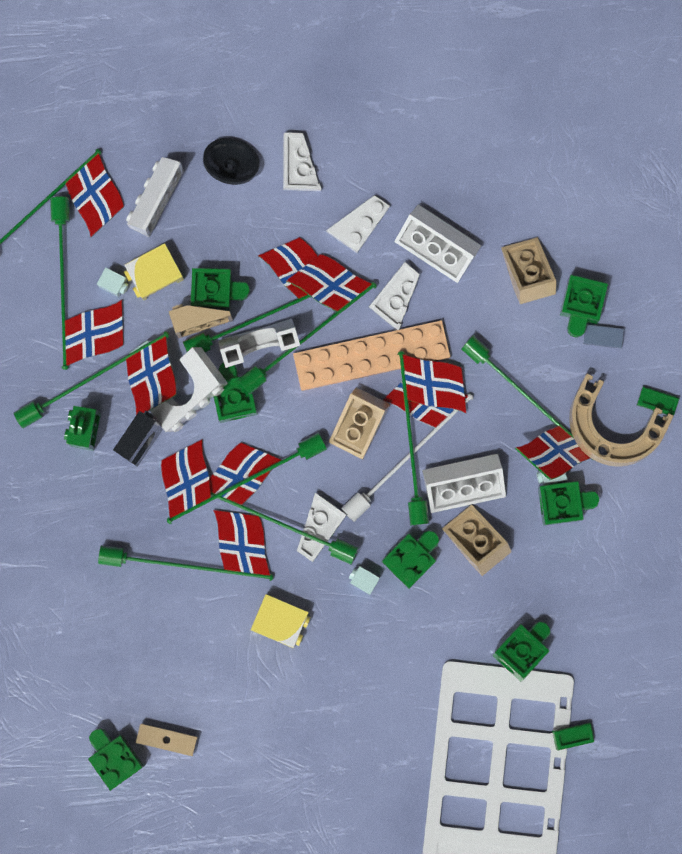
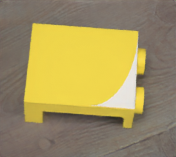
[124,243,184,301]
[251,594,311,648]

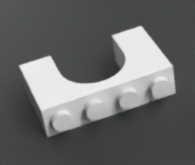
[218,319,300,368]
[150,347,228,432]

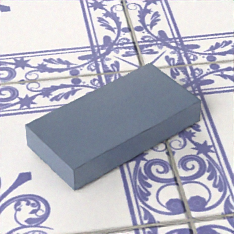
[583,325,624,349]

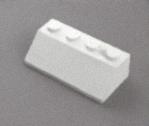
[126,157,184,237]
[394,205,481,283]
[422,454,506,513]

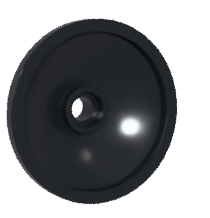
[203,138,259,185]

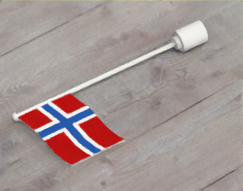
[341,382,473,522]

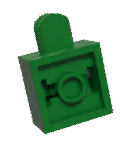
[191,268,250,311]
[560,275,608,338]
[213,363,258,423]
[64,406,101,451]
[538,481,599,526]
[382,531,439,589]
[492,622,550,682]
[88,729,144,791]

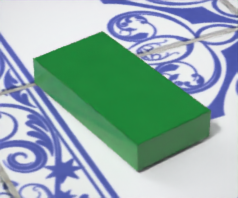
[636,387,679,417]
[552,723,594,751]

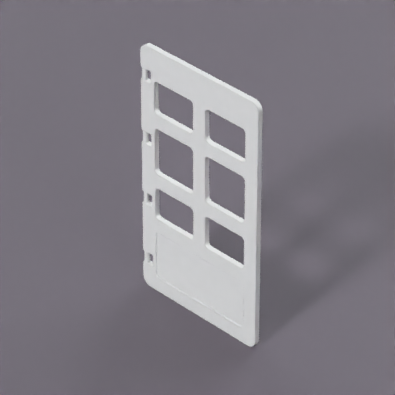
[422,661,574,854]

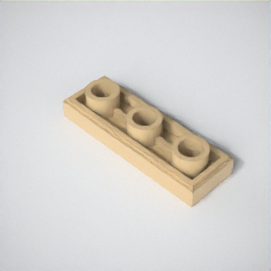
[136,723,197,756]

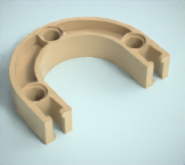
[569,374,673,467]

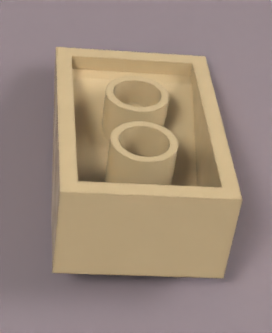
[501,237,556,304]
[168,304,233,338]
[329,387,390,460]
[442,505,511,576]

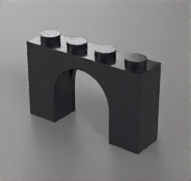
[113,411,163,467]

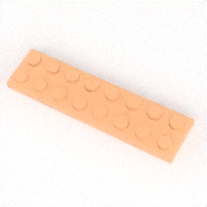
[293,320,450,391]

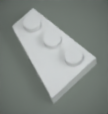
[283,133,321,191]
[326,195,390,253]
[369,262,420,330]
[297,493,347,562]

